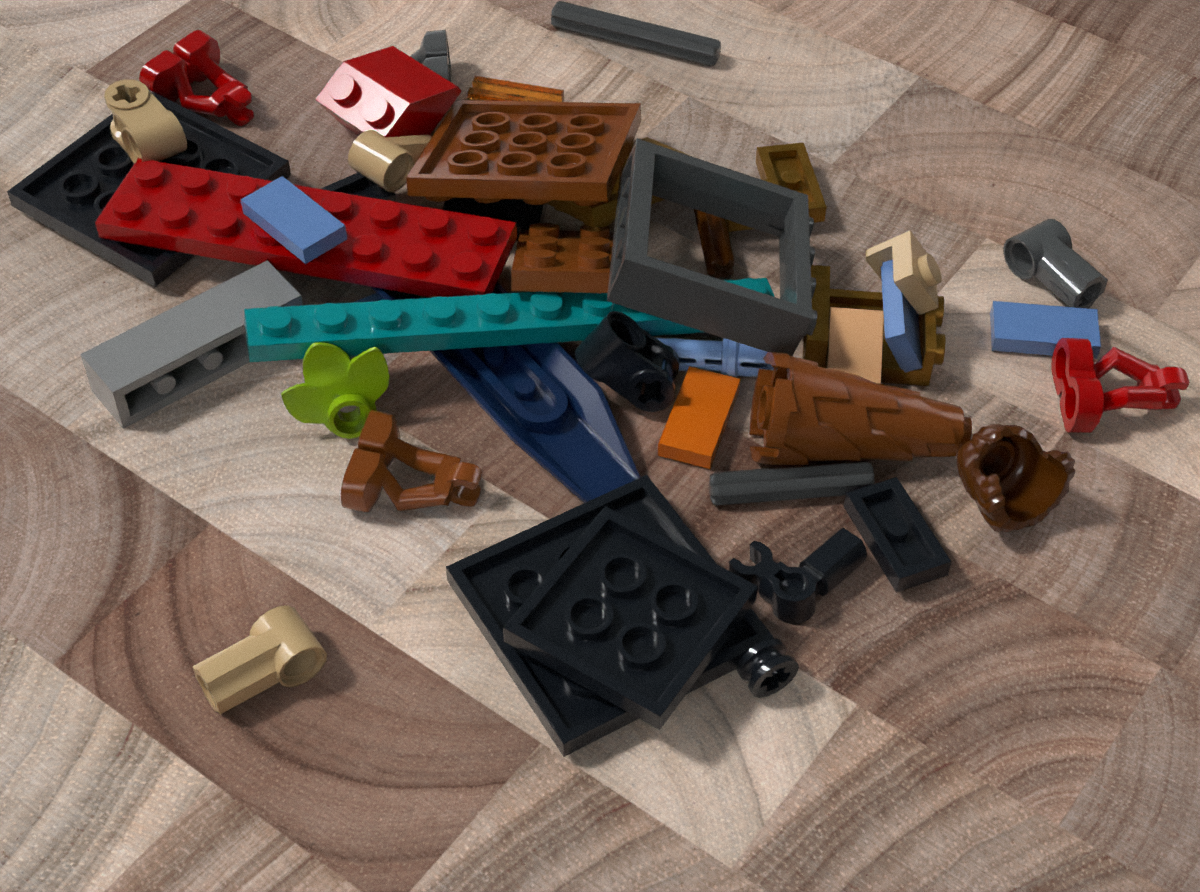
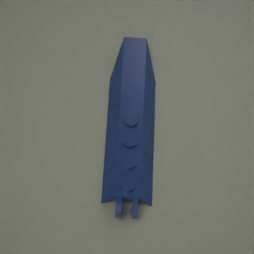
[371,206,640,503]

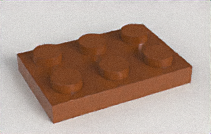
[511,223,614,293]

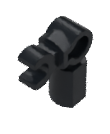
[729,528,867,624]

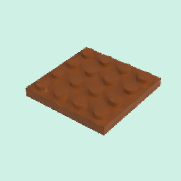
[406,100,641,206]

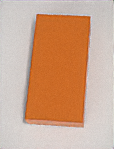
[658,366,741,469]

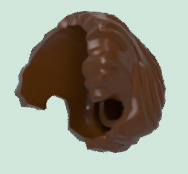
[957,424,1075,533]

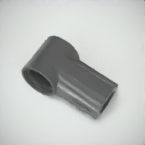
[1003,219,1108,309]

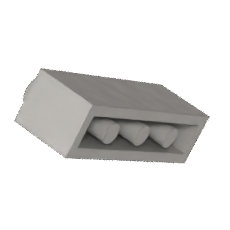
[81,260,303,429]

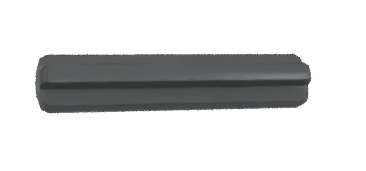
[708,461,875,506]

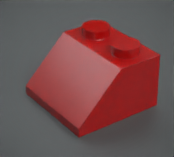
[315,46,462,137]

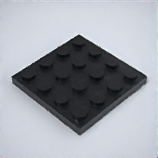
[7,89,291,287]
[446,475,774,757]

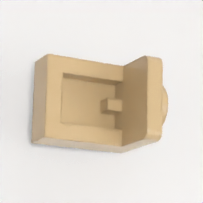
[866,230,942,315]

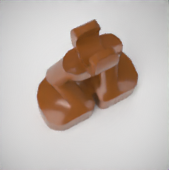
[341,410,482,513]

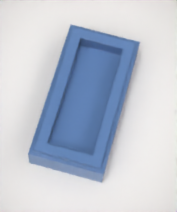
[240,176,347,264]
[881,259,923,372]
[990,301,1101,359]

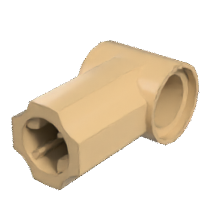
[348,129,432,192]
[192,605,327,715]

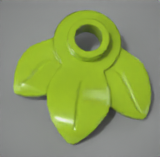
[281,342,389,439]

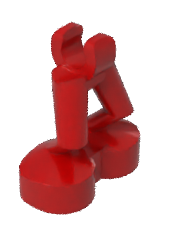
[139,30,254,126]
[1051,338,1190,433]

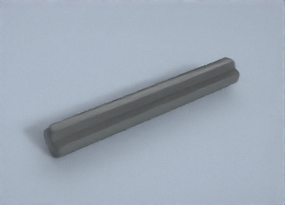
[551,1,721,66]

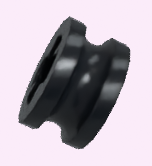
[736,638,799,698]

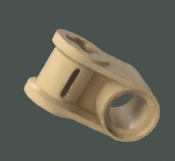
[104,80,187,164]

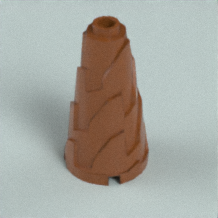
[749,352,972,465]

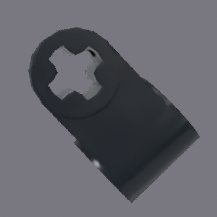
[575,311,680,412]

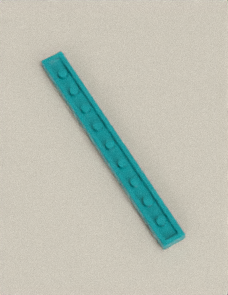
[244,278,775,363]

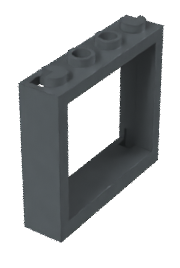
[607,138,817,356]

